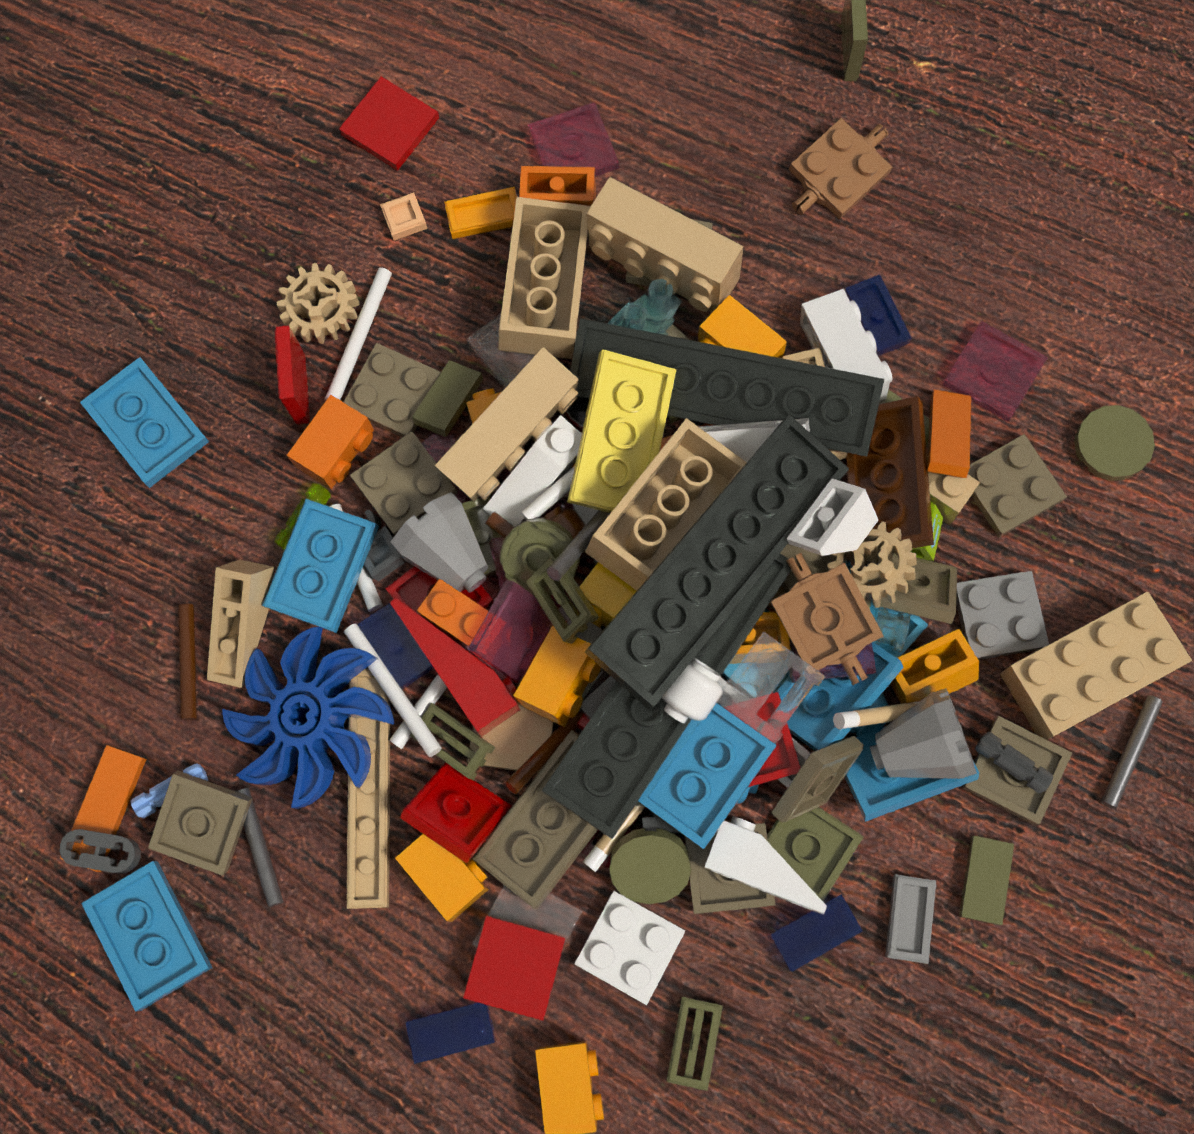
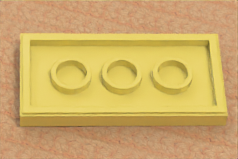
[567,349,676,513]

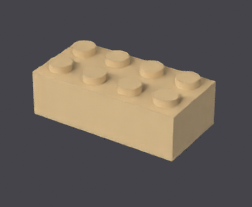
[586,177,744,312]
[498,197,590,359]
[435,347,579,502]
[585,418,747,591]
[1000,592,1192,740]

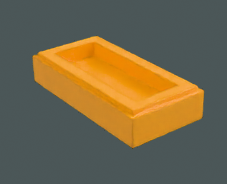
[444,187,517,239]

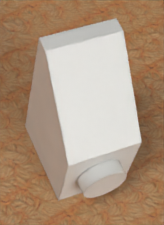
[787,479,879,556]

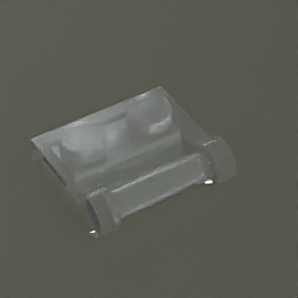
[717,632,826,744]

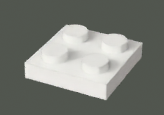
[575,891,685,1005]

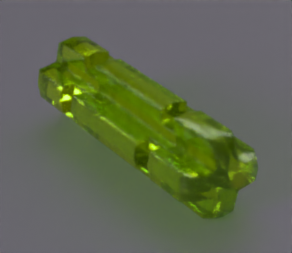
[274,483,331,551]

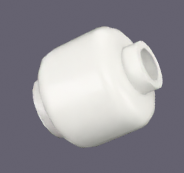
[662,658,723,723]

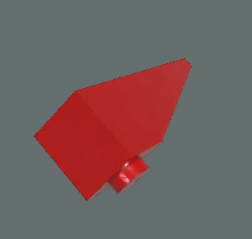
[390,598,521,737]

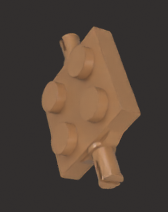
[789,118,893,220]
[770,552,884,685]

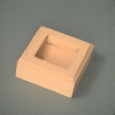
[380,193,428,241]

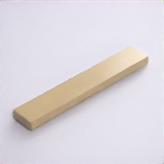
[347,668,390,909]

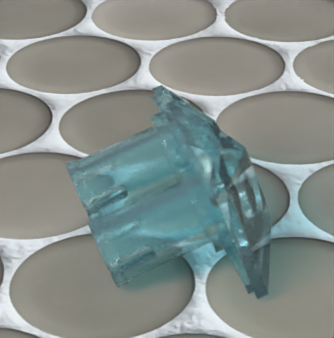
[608,279,682,335]

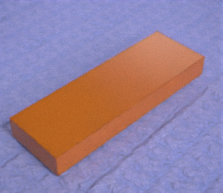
[927,389,971,478]
[60,745,147,872]

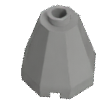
[390,492,488,593]
[870,688,977,779]

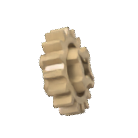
[277,263,359,344]
[827,522,917,608]

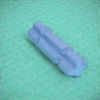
[131,763,208,818]

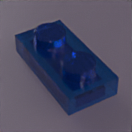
[845,274,912,356]
[358,603,434,690]
[770,894,863,972]
[405,1003,497,1064]

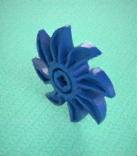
[222,627,394,809]

